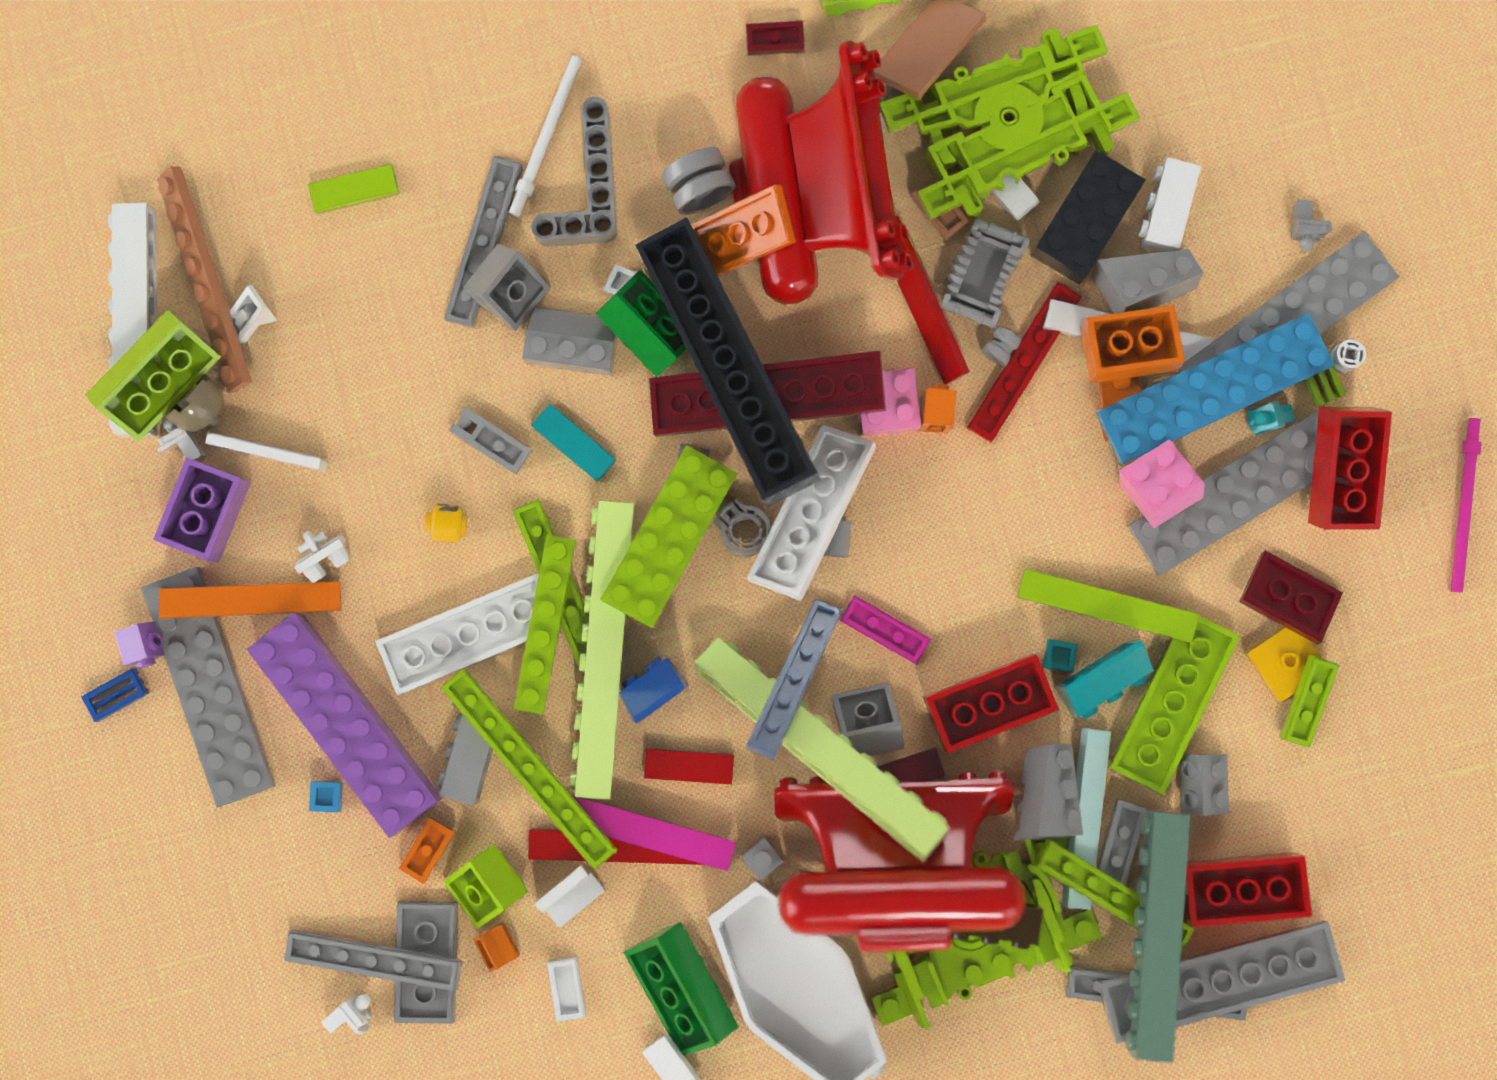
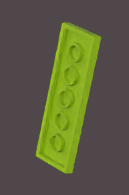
[600,445,738,628]
[1108,610,1240,795]

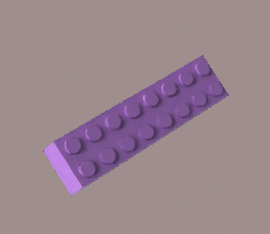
[246,613,443,838]

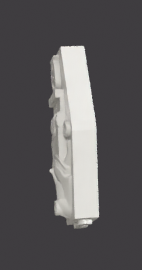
[708,880,887,1080]

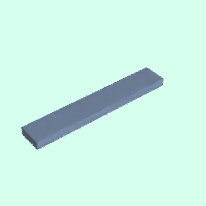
[746,599,842,760]

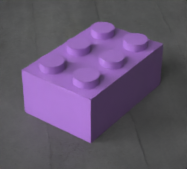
[153,457,251,563]

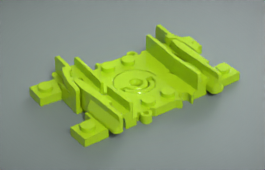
[879,25,1140,221]
[871,837,1103,1030]

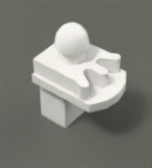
[157,418,205,461]
[321,994,372,1035]

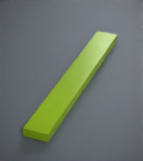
[440,668,618,870]

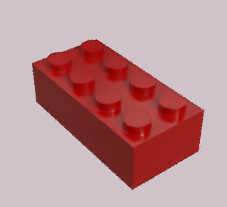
[1308,406,1392,530]
[923,654,1059,753]
[1183,852,1312,927]

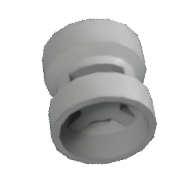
[981,326,1022,367]

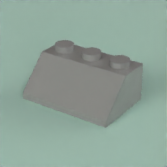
[522,307,618,376]

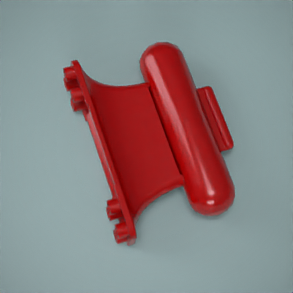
[729,40,913,305]
[774,771,1026,952]

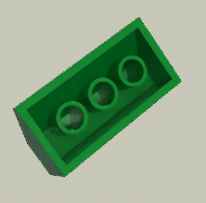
[623,921,739,1056]

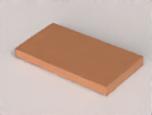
[874,0,986,100]

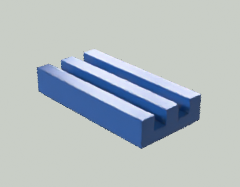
[81,668,150,722]

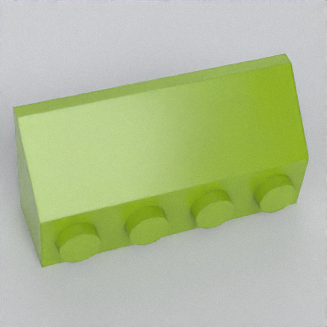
[85,310,221,442]

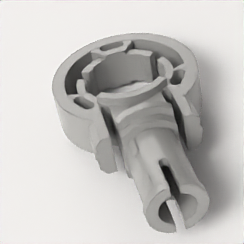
[713,497,771,557]

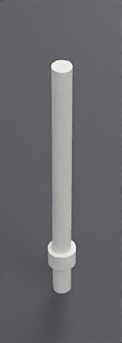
[509,55,582,217]

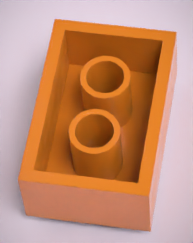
[1080,305,1185,383]

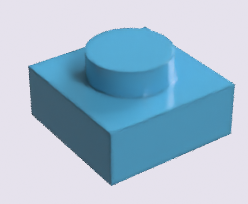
[309,781,343,812]

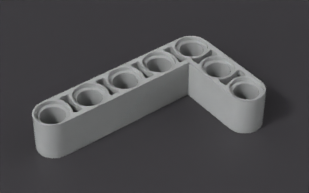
[531,96,618,247]

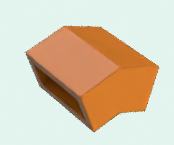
[473,922,521,972]

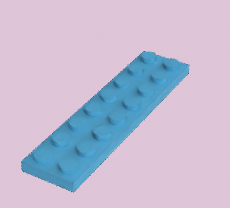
[1096,313,1335,465]

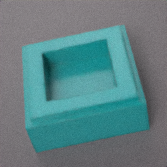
[1042,639,1078,673]

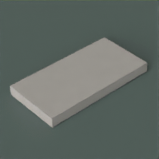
[394,901,458,1024]

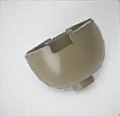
[164,374,223,432]

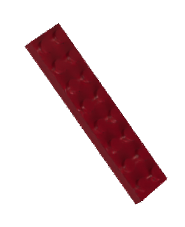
[649,351,886,437]

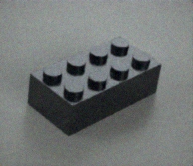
[1030,150,1146,285]

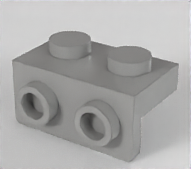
[1180,754,1229,815]

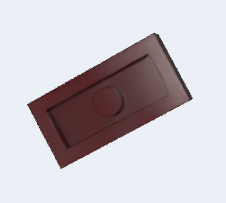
[746,20,805,56]

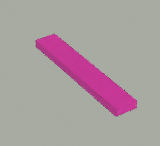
[571,794,736,871]

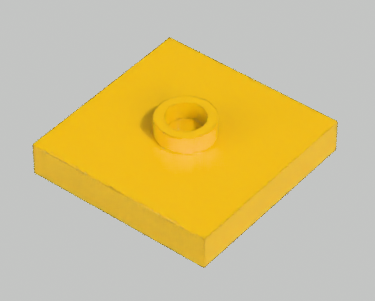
[1245,627,1322,702]

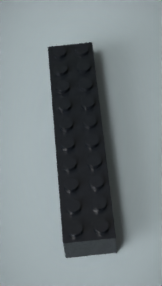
[635,217,822,507]

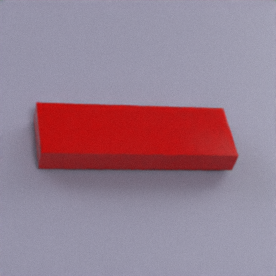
[644,748,734,785]

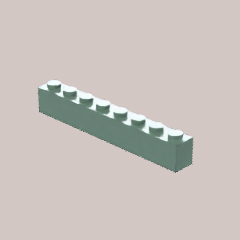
[1126,810,1190,1063]

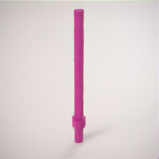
[1450,418,1482,593]

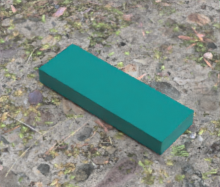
[531,404,616,482]

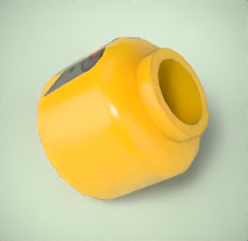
[424,504,468,543]

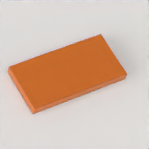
[691,184,796,277]

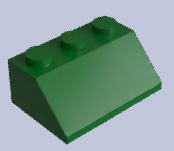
[595,269,687,377]

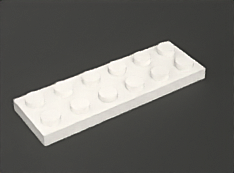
[747,425,876,601]
[375,573,562,696]

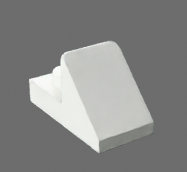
[229,285,277,344]

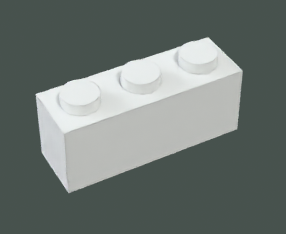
[1138,157,1201,252]

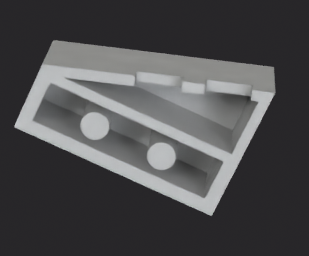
[1092,249,1204,313]
[1014,744,1083,840]

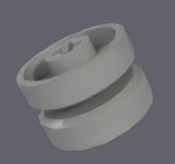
[661,147,736,215]

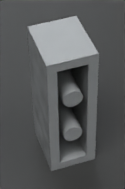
[437,713,493,806]

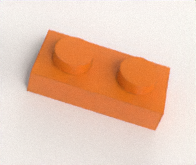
[398,817,456,884]

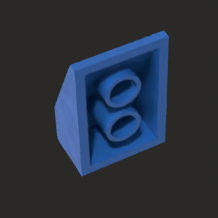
[619,657,688,723]

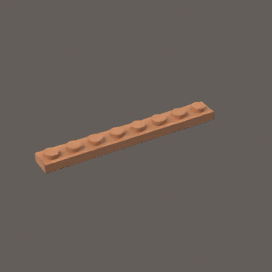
[157,166,252,393]

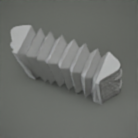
[940,217,1030,329]

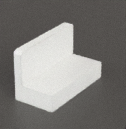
[535,863,605,927]

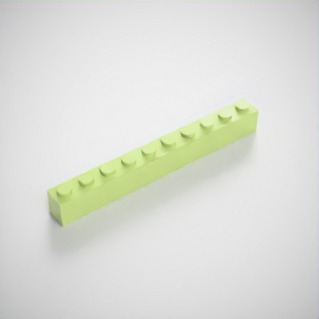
[570,501,634,799]
[694,637,949,863]

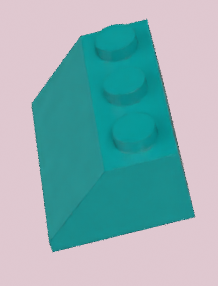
[1054,640,1154,719]

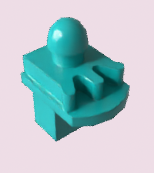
[1247,401,1296,435]

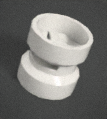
[1329,340,1366,373]

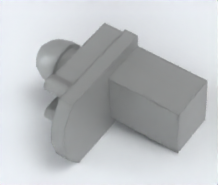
[1291,200,1332,251]

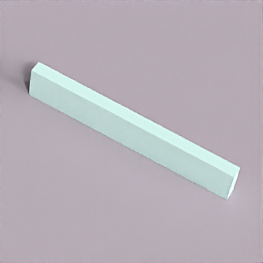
[1061,728,1111,910]

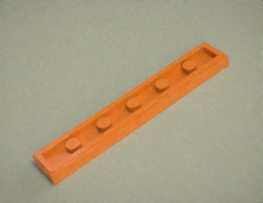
[159,581,342,619]

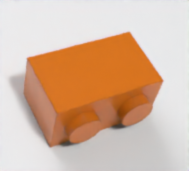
[919,384,956,434]

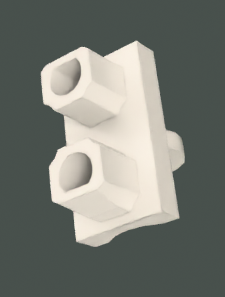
[294,531,350,583]

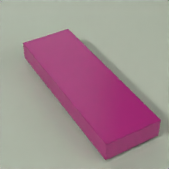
[840,595,931,665]

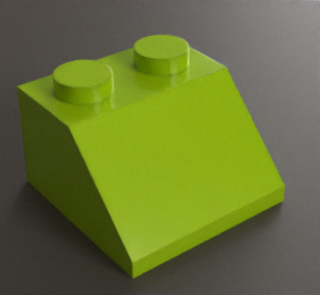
[443,844,529,929]

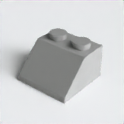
[463,243,550,331]
[831,683,904,756]

